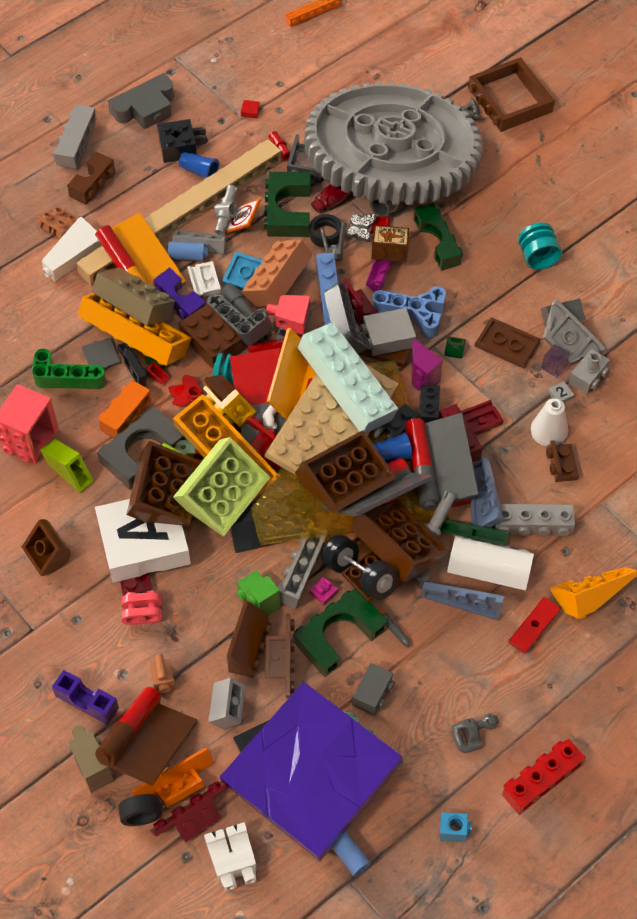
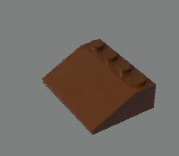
[295,430,396,514]
[126,441,202,526]
[350,499,450,582]

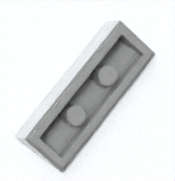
[172,230,228,254]

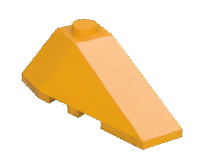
[550,567,637,619]

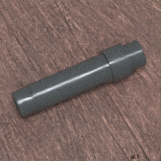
[221,283,272,343]

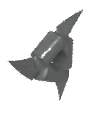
[463,97,487,119]

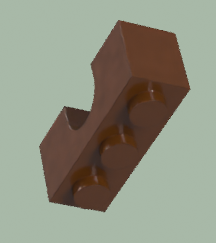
[67,151,115,204]

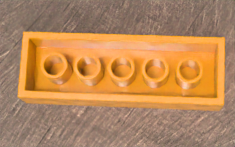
[77,293,192,366]
[173,394,280,503]

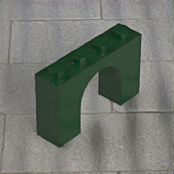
[264,172,311,237]
[293,588,388,677]

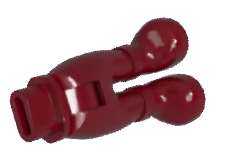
[310,184,353,213]

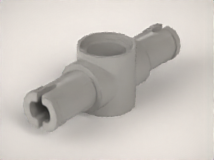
[214,185,238,235]

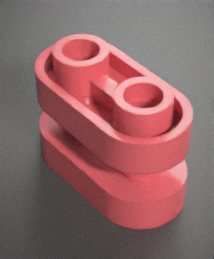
[121,591,163,625]

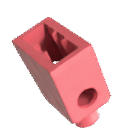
[266,295,310,335]

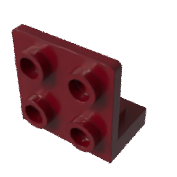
[343,279,377,327]

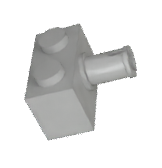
[569,349,610,394]

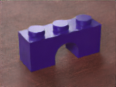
[153,267,206,320]
[52,670,119,725]

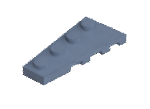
[471,457,503,527]
[421,581,504,621]

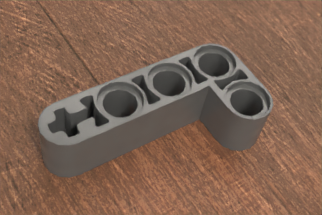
[324,282,370,354]
[207,293,273,345]

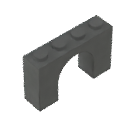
[97,406,186,489]

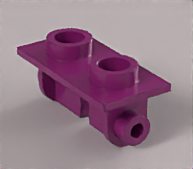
[366,260,392,293]

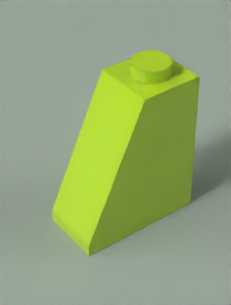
[40,438,94,493]

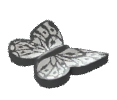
[347,213,376,242]

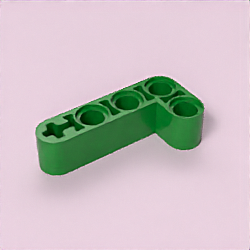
[32,348,107,389]

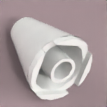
[531,399,569,447]

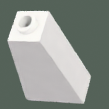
[42,217,102,282]

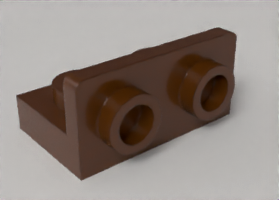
[546,440,579,482]

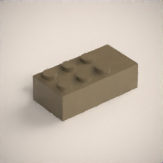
[92,268,175,326]

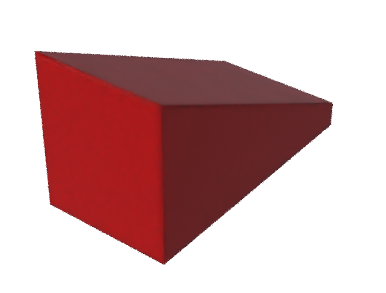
[146,362,171,385]

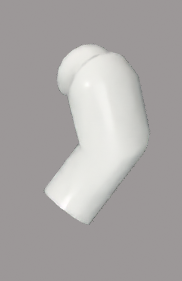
[263,405,277,431]

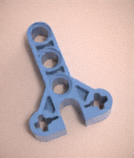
[372,286,446,339]

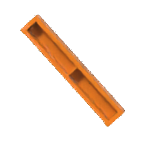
[285,0,342,27]

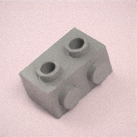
[208,678,246,729]

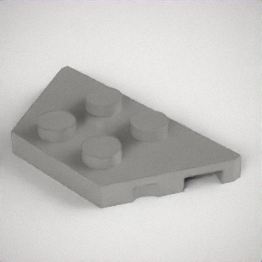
[543,299,606,363]

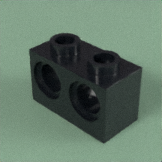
[419,385,440,423]

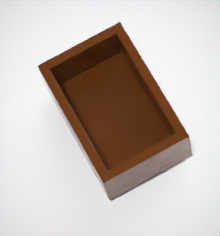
[179,304,243,369]

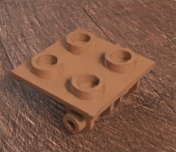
[35,206,78,239]

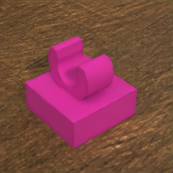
[309,577,338,605]

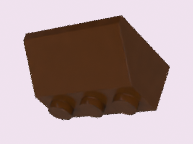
[227,600,272,678]

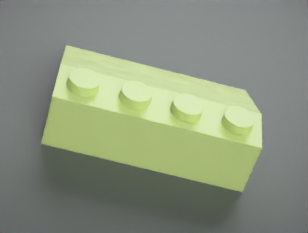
[173,437,270,536]

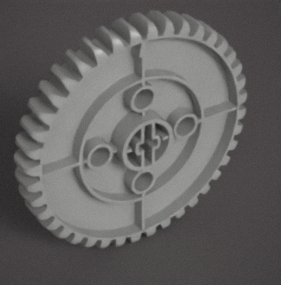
[304,82,483,205]

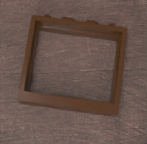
[468,57,555,132]

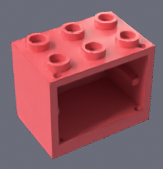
[0,384,59,464]

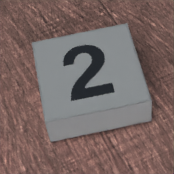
[548,381,574,403]

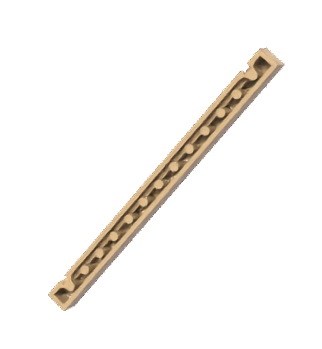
[76,139,281,286]

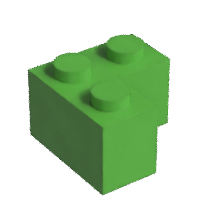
[236,570,280,615]

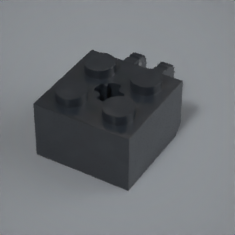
[157,119,208,163]

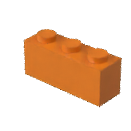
[98,380,152,437]

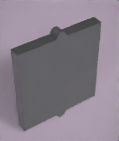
[82,338,121,370]

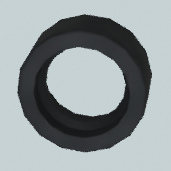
[309,214,342,248]
[118,794,162,826]

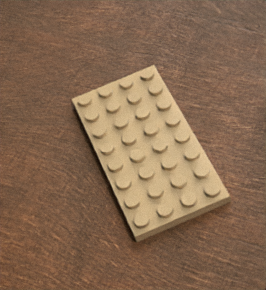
[264,364,398,476]

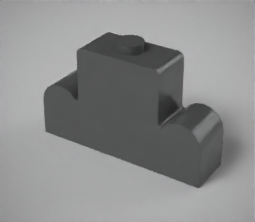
[108,73,174,129]

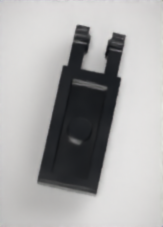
[374,404,419,440]

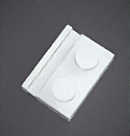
[188,261,221,297]

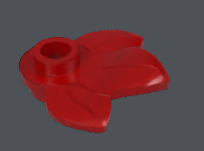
[168,375,204,407]

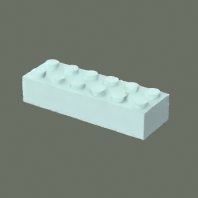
[298,322,398,433]

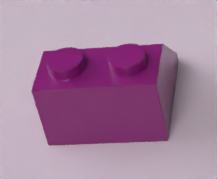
[411,339,443,391]

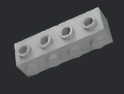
[53,104,97,169]
[494,504,575,536]
[278,525,328,609]

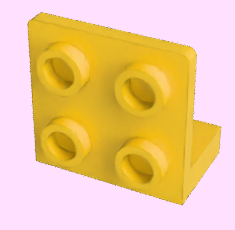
[203,386,256,427]

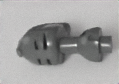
[452,713,499,753]

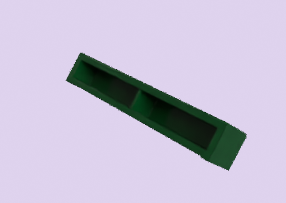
[440,518,511,546]

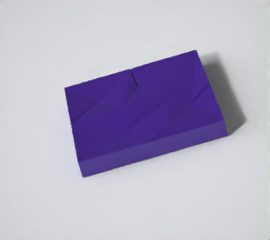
[220,681,403,861]

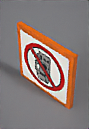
[225,199,261,234]

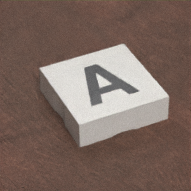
[95,499,191,583]

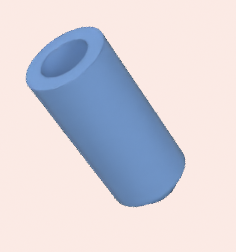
[168,241,208,261]
[332,831,371,877]

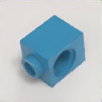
[439,812,471,842]

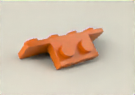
[132,747,214,808]

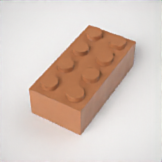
[241,239,313,307]

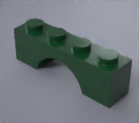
[413,203,463,271]

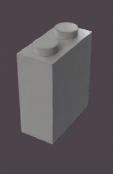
[361,308,416,356]

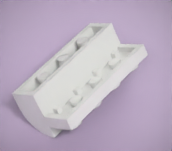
[447,536,534,590]

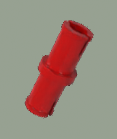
[268,131,291,161]

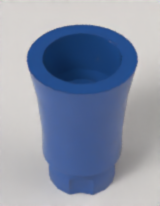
[179,152,219,179]
[373,433,412,462]

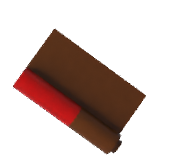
[95,687,197,786]

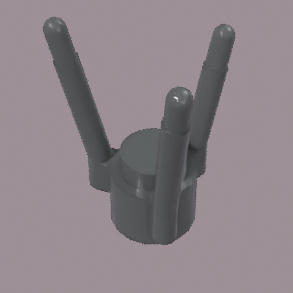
[320,222,347,261]

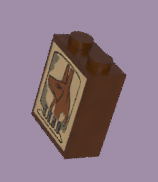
[371,225,409,262]

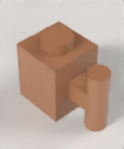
[150,654,175,694]

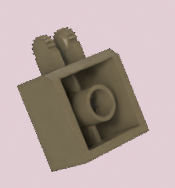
[69,725,115,793]

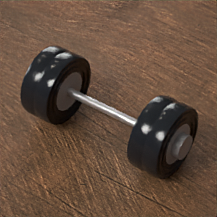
[322,535,399,600]

